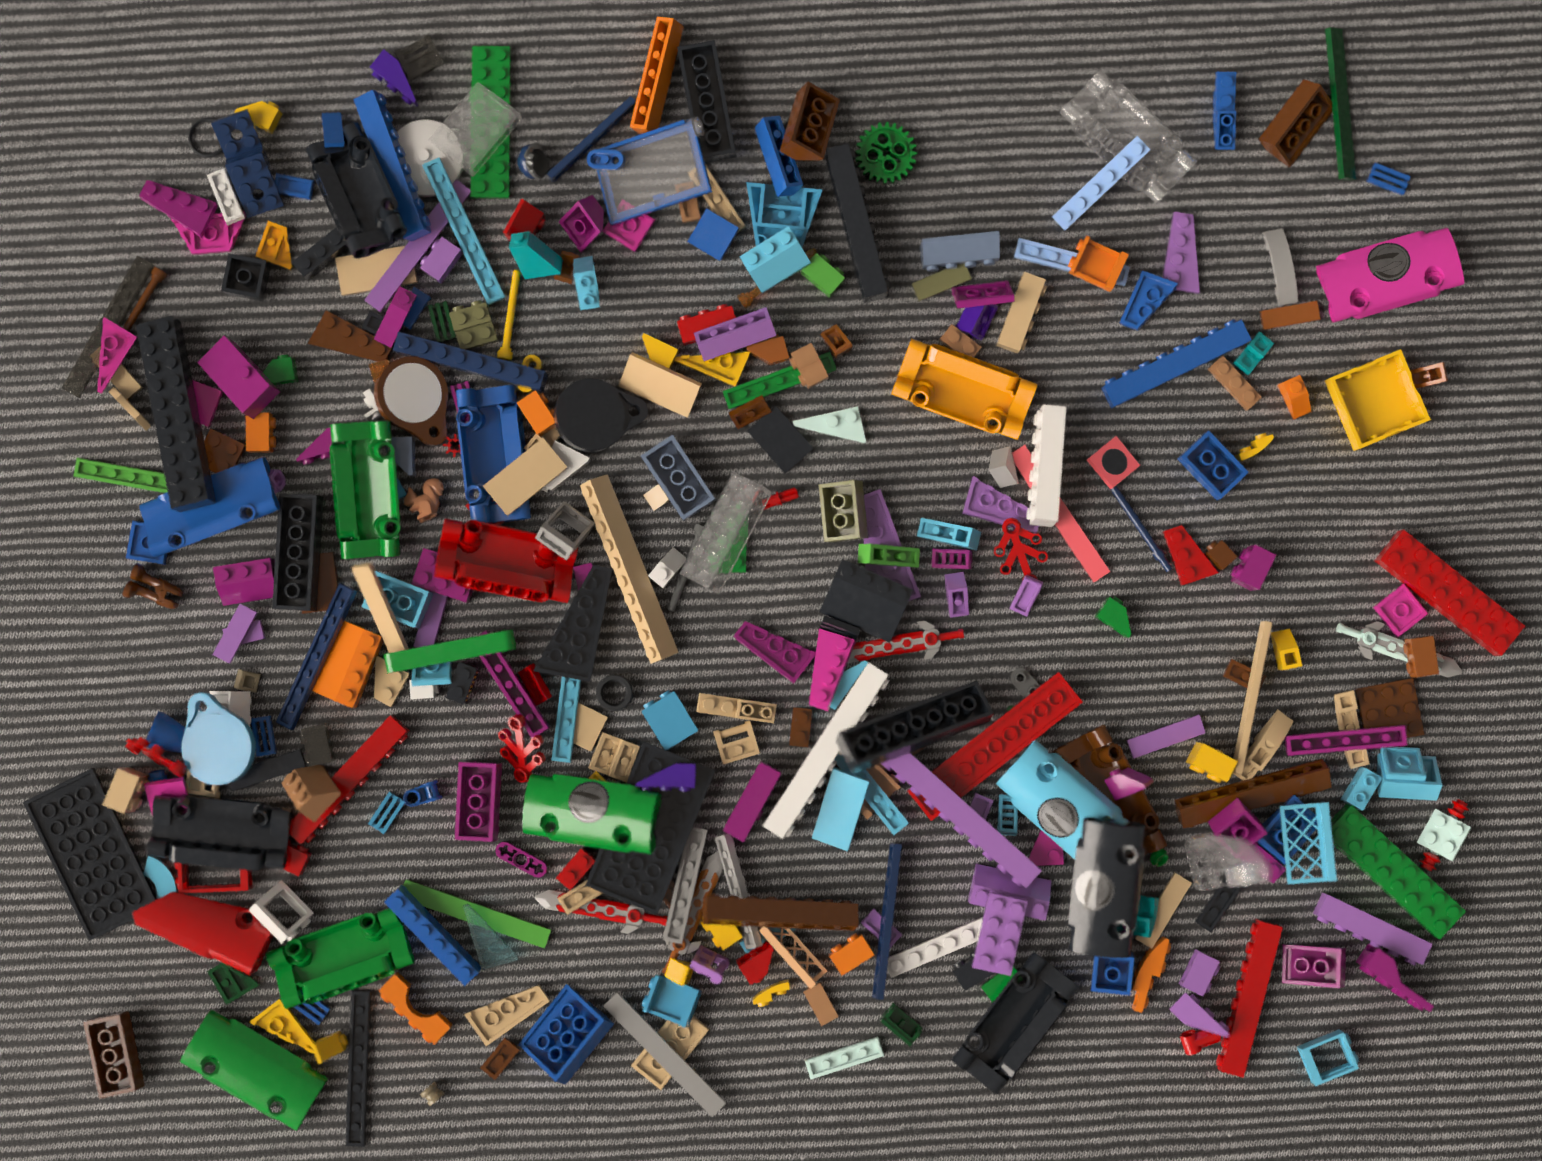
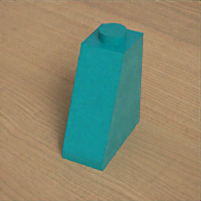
[509,231,563,279]

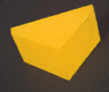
[665,958,693,986]

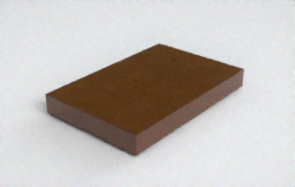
[302,552,338,614]

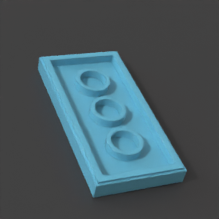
[812,767,870,851]

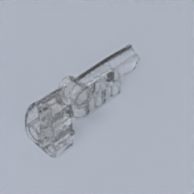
[1184,832,1270,891]

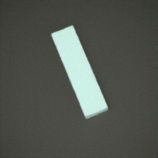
[805,1036,884,1079]

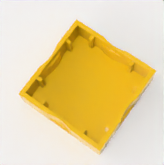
[1325,349,1430,451]

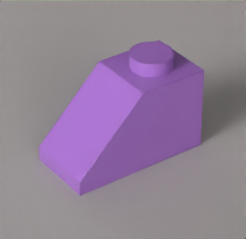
[945,572,969,618]

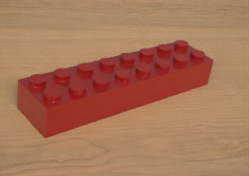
[1374,530,1525,656]

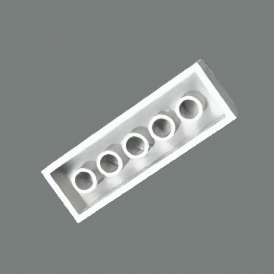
[1026,405,1066,527]

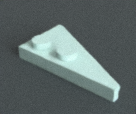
[793,406,866,443]

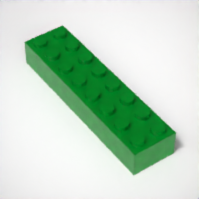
[1330,804,1466,940]

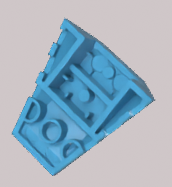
[746,182,823,247]

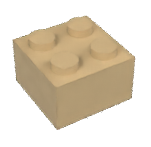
[103,767,149,814]

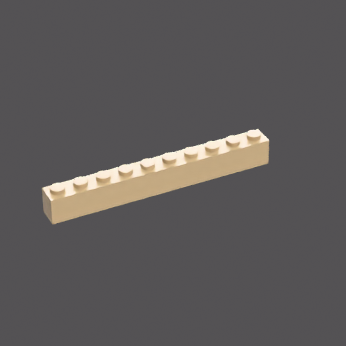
[580,474,679,664]

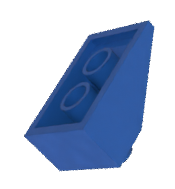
[1256,795,1317,864]

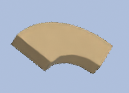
[109,387,151,431]

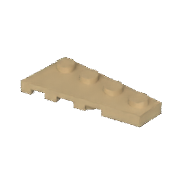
[464,985,550,1046]

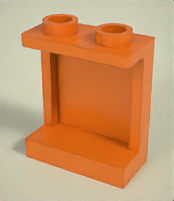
[1068,236,1129,292]

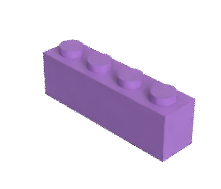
[694,307,776,361]

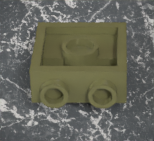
[449,300,498,350]

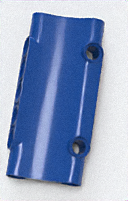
[139,457,280,558]

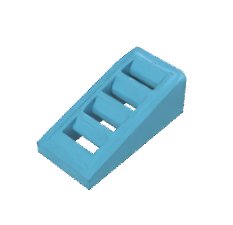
[997,794,1018,836]

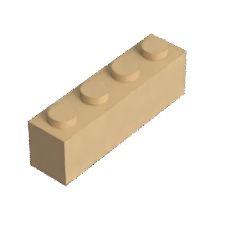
[996,272,1047,354]

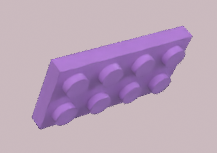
[972,891,1028,976]

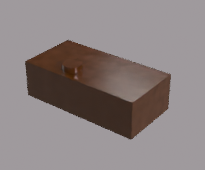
[83,1010,145,1099]

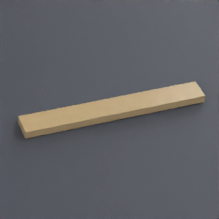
[1232,621,1272,774]

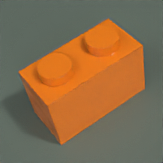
[517,390,556,437]
[246,412,276,453]
[829,933,874,976]

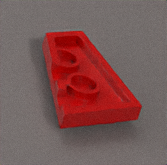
[1163,525,1218,586]

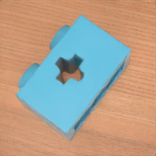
[1340,767,1382,811]

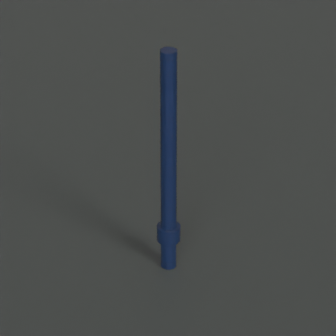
[1109,486,1173,572]

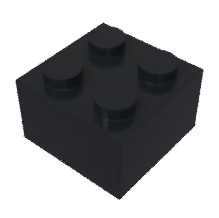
[221,253,271,302]

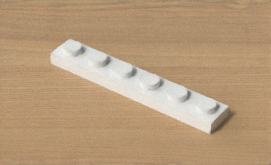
[887,917,983,978]

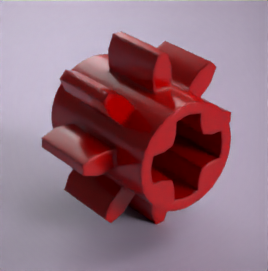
[443,434,461,458]

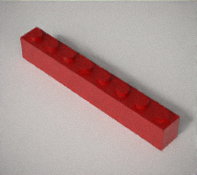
[289,715,410,845]
[1216,919,1283,1078]

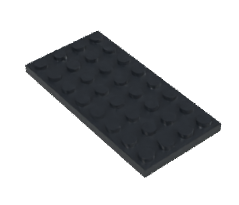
[585,741,715,915]
[23,768,157,941]

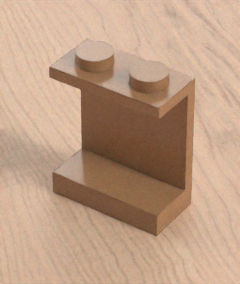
[860,764,901,820]

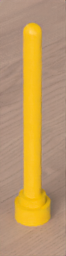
[497,270,520,361]

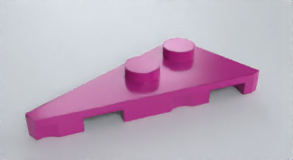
[97,317,138,394]
[1028,830,1064,866]

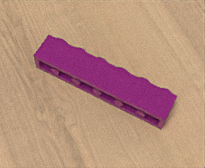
[478,630,551,738]
[1285,725,1407,756]

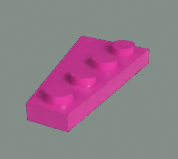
[809,628,856,711]

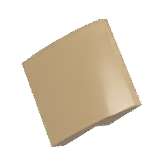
[588,732,640,782]

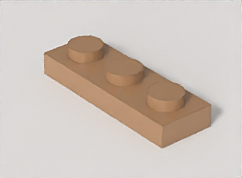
[1208,356,1262,411]

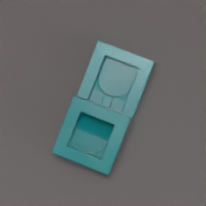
[1233,331,1274,375]
[1133,895,1159,938]

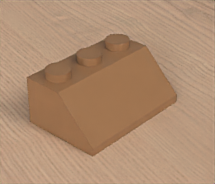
[282,765,341,822]

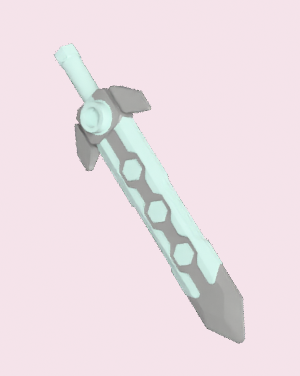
[1336,621,1462,678]

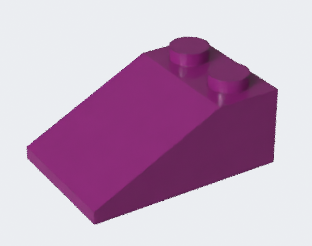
[1282,944,1346,988]

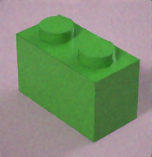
[801,253,845,298]

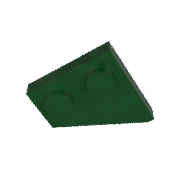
[207,962,260,1005]

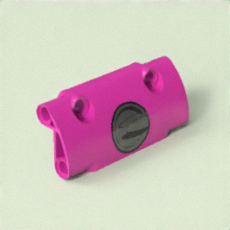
[1316,228,1464,323]

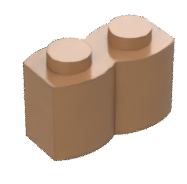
[789,343,829,389]

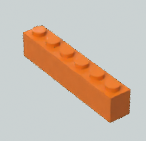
[630,17,684,134]

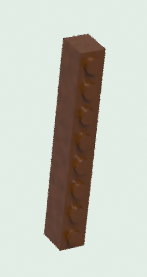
[1174,759,1332,829]
[703,894,859,931]

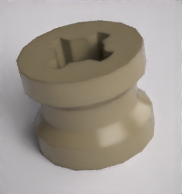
[420,1081,445,1106]

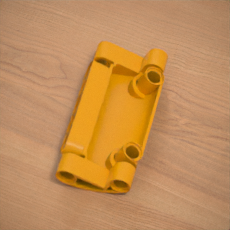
[891,338,1038,440]

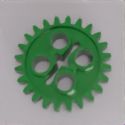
[855,122,917,185]

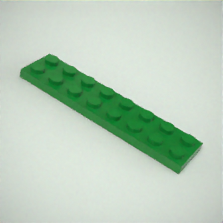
[471,46,511,199]

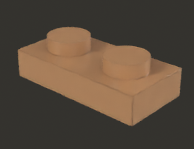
[940,324,982,357]

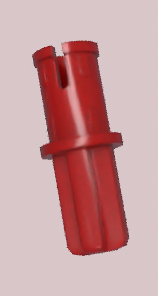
[760,488,799,510]

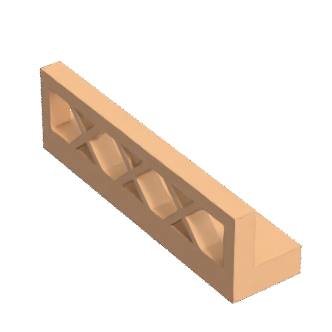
[759,927,827,989]

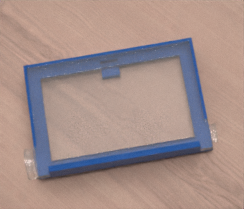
[596,116,712,226]

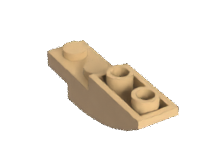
[696,693,777,723]
[1233,710,1293,781]

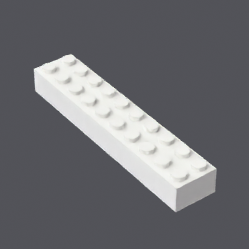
[763,663,889,839]

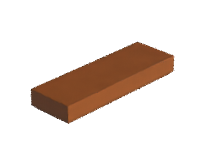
[1260,301,1321,330]

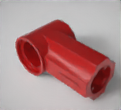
[1180,1030,1221,1055]

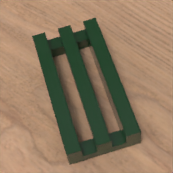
[428,301,456,343]

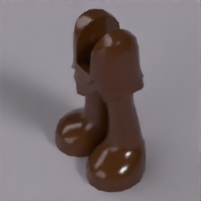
[122,563,184,609]

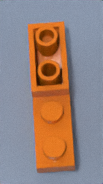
[1131,936,1171,1013]

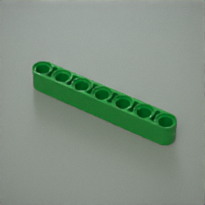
[384,629,517,673]

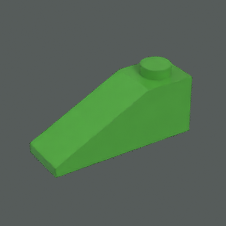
[858,544,920,568]

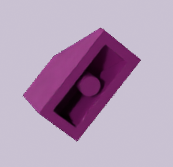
[1105,768,1154,801]

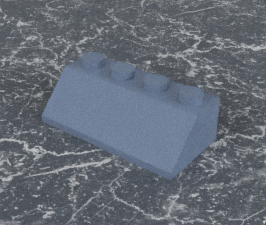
[920,231,1000,272]

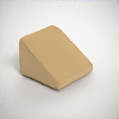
[643,484,670,511]

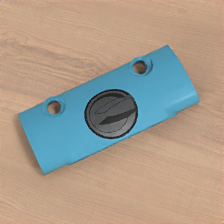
[996,739,1129,859]

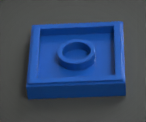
[687,208,740,261]
[126,521,167,565]

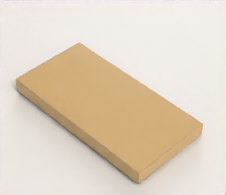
[335,246,418,296]
[618,352,702,418]
[483,438,568,516]
[631,1015,710,1090]

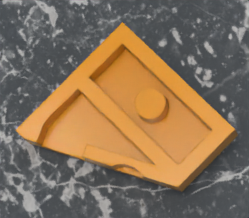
[255,221,292,270]

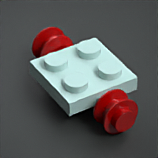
[1417,799,1471,872]

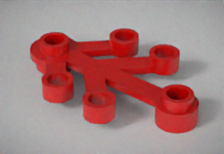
[994,518,1048,581]
[498,714,546,783]
[125,737,187,778]

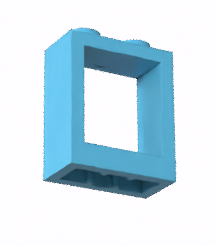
[574,256,600,310]
[1297,1029,1359,1086]

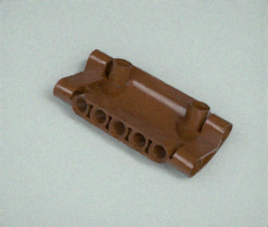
[1051,724,1168,856]

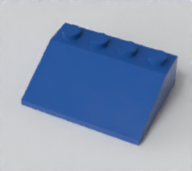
[518,984,614,1085]

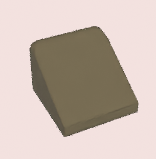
[234,669,261,693]

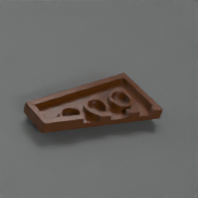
[307,310,394,364]

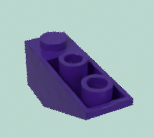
[370,49,419,107]
[636,763,696,791]

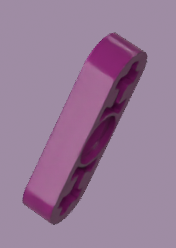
[495,841,548,878]

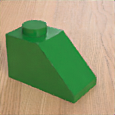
[263,355,299,385]
[1095,597,1131,638]

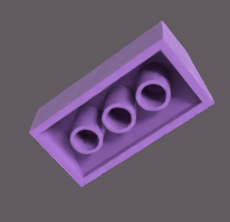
[968,864,1051,921]

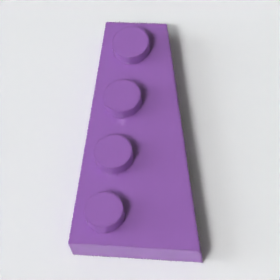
[1162,212,1200,294]
[962,476,1039,534]

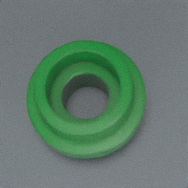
[1150,848,1168,867]

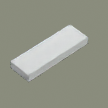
[207,168,245,226]

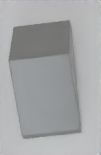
[988,446,1019,488]

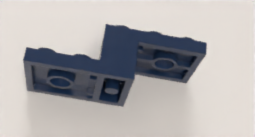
[211,109,284,218]

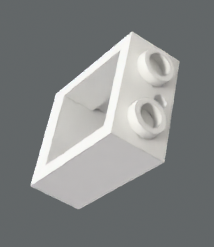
[249,880,313,944]

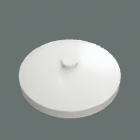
[398,120,464,197]

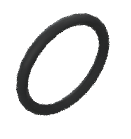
[188,117,222,157]

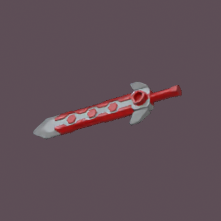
[847,621,964,664]
[535,890,668,934]

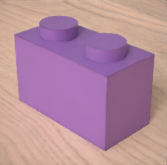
[420,237,463,284]
[1179,949,1220,996]

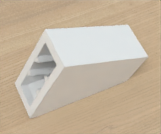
[541,441,591,492]

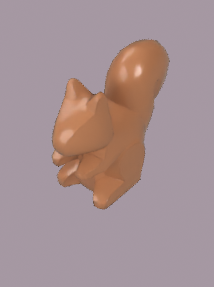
[404,478,444,523]

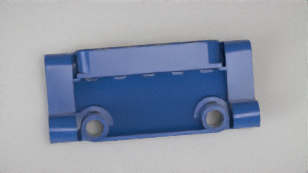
[456,385,531,523]

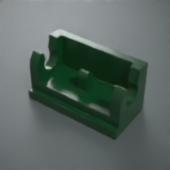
[879,1003,923,1047]

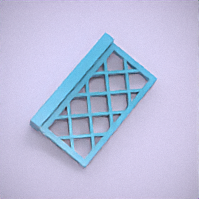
[1279,802,1337,884]

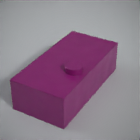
[197,336,280,419]
[455,761,502,842]
[723,761,781,842]

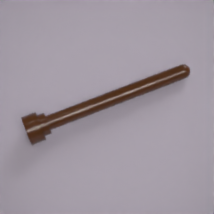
[123,267,168,332]

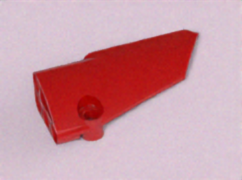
[133,891,279,975]

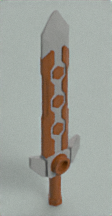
[662,851,723,974]

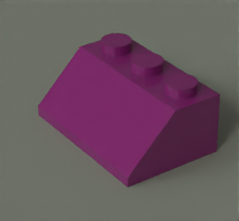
[213,558,275,606]

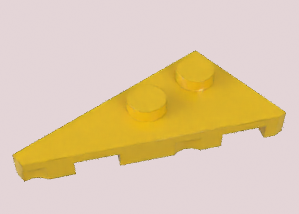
[674,351,750,387]
[250,998,315,1053]

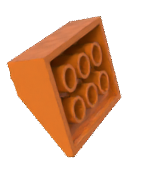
[312,620,384,708]

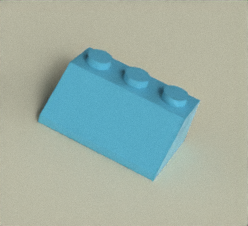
[740,226,811,294]
[1377,753,1442,801]

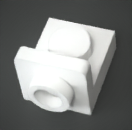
[363,389,382,420]

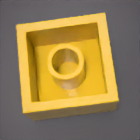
[1186,742,1238,783]

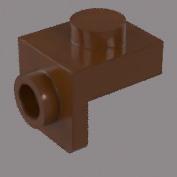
[554,251,580,284]

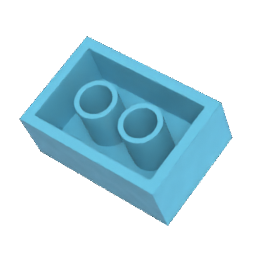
[362,571,434,629]

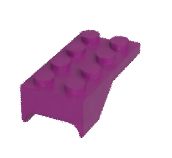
[1355,943,1434,1012]

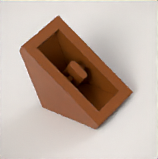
[820,324,852,359]
[1410,362,1448,389]

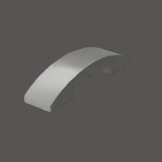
[1263,228,1298,307]

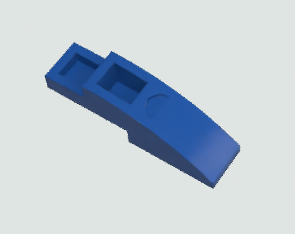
[1213,72,1236,150]

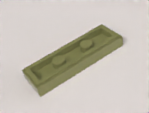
[911,264,972,302]

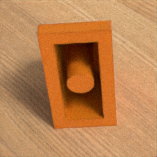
[1278,375,1311,420]

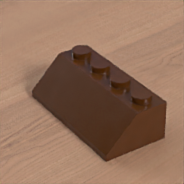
[1258,79,1333,167]
[780,81,840,160]

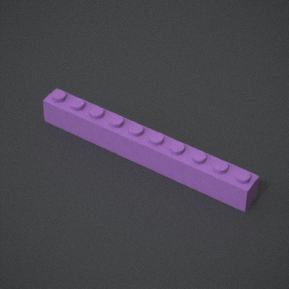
[881,753,1042,888]

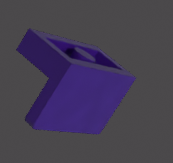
[956,304,998,341]

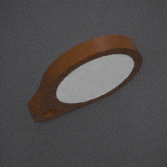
[374,356,448,446]

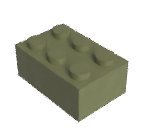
[819,480,868,542]

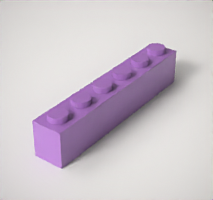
[1313,892,1432,966]

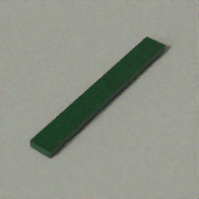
[1325,27,1356,181]

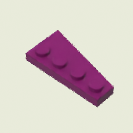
[139,180,218,238]
[733,621,816,684]

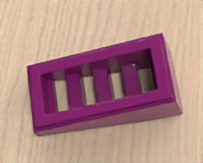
[932,548,972,569]

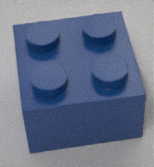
[1091,952,1134,996]

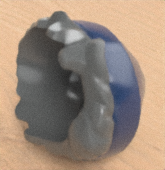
[517,142,550,180]

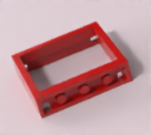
[175,863,253,893]

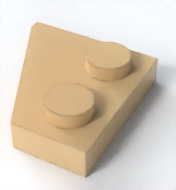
[374,656,411,707]

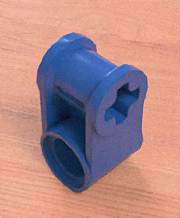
[403,780,443,807]

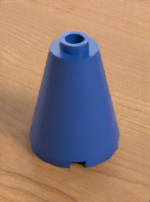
[146,711,186,753]

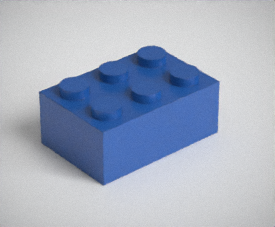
[1177,430,1249,500]

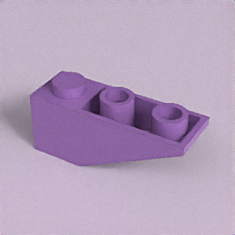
[1169,993,1230,1038]

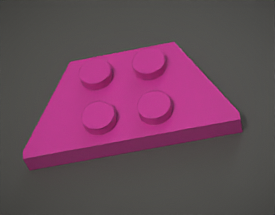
[171,211,246,255]

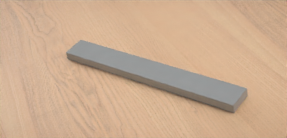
[603,992,726,1117]

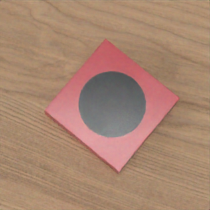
[1087,436,1140,490]

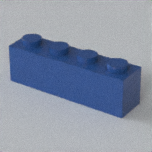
[754,116,803,197]

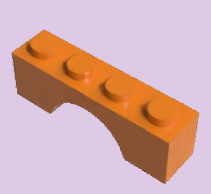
[379,971,453,1045]

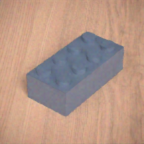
[641,435,716,521]

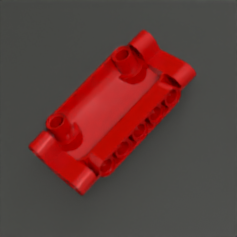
[434,518,578,603]

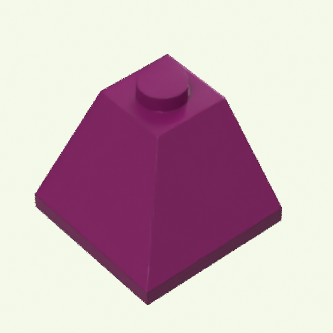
[559,195,604,252]

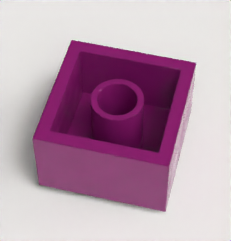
[1231,545,1276,591]
[1208,798,1267,857]

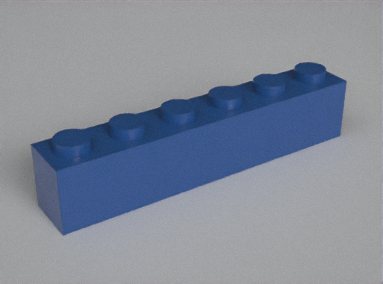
[384,885,482,986]

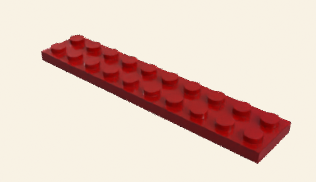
[907,672,1083,821]

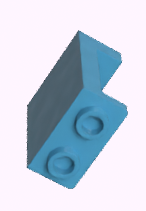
[641,690,698,750]
[642,974,702,1028]

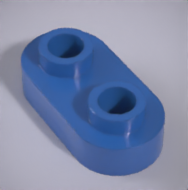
[587,149,625,170]

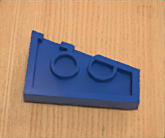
[1120,270,1179,331]

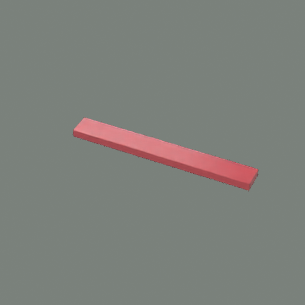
[1012,445,1110,583]

